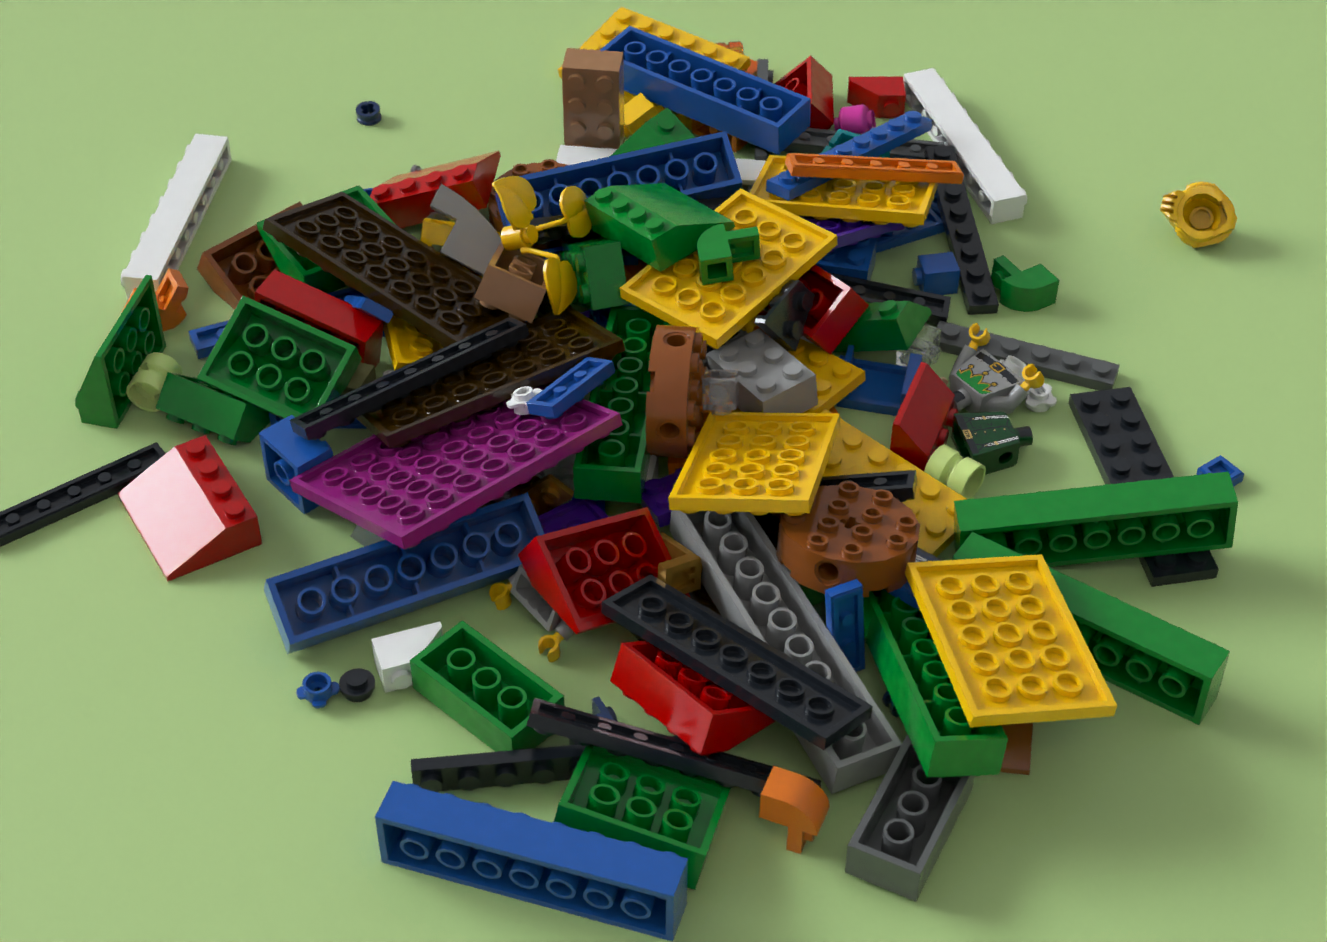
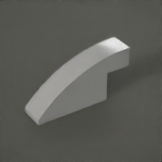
[430,184,501,276]

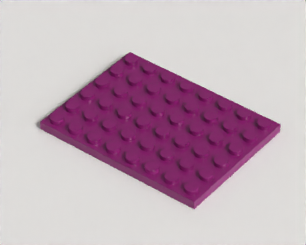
[289,386,623,550]

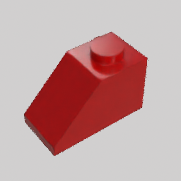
[847,76,906,118]

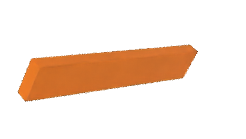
[785,153,964,184]

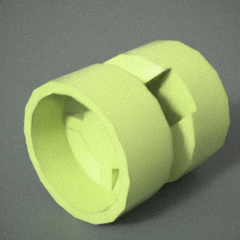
[126,352,182,412]
[924,444,986,499]

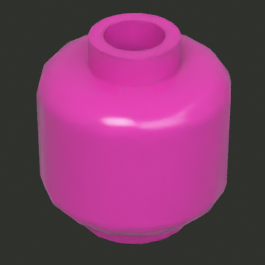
[834,104,876,134]

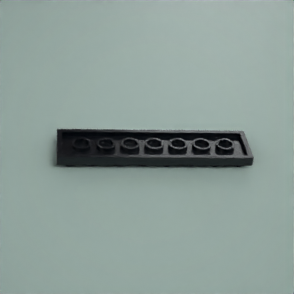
[1068,387,1219,587]
[601,574,873,750]

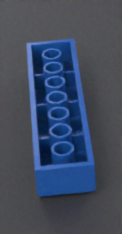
[600,26,811,155]
[495,131,743,245]
[264,492,544,654]
[375,781,688,942]

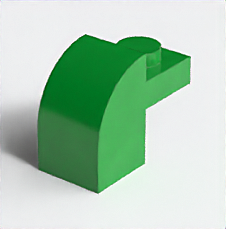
[697,223,761,285]
[991,255,1059,312]

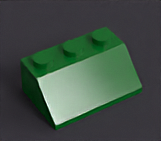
[832,300,932,353]
[156,372,270,446]

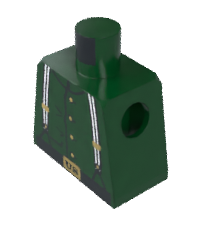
[951,412,1033,475]

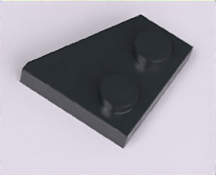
[754,280,815,351]

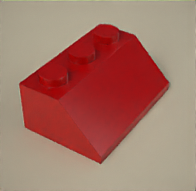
[774,56,834,130]
[890,362,958,471]

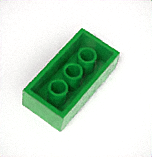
[559,238,630,310]
[410,620,564,752]

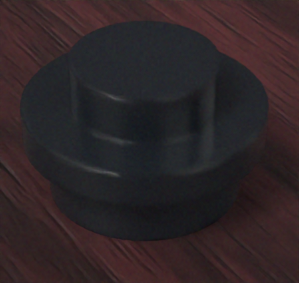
[339,668,375,702]

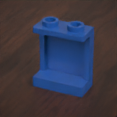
[836,345,923,416]

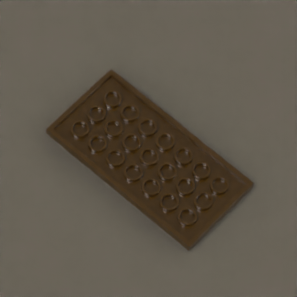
[262,192,509,348]
[356,306,625,448]

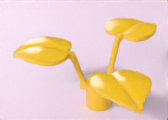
[491,176,592,315]

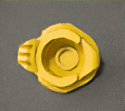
[1160,181,1237,248]

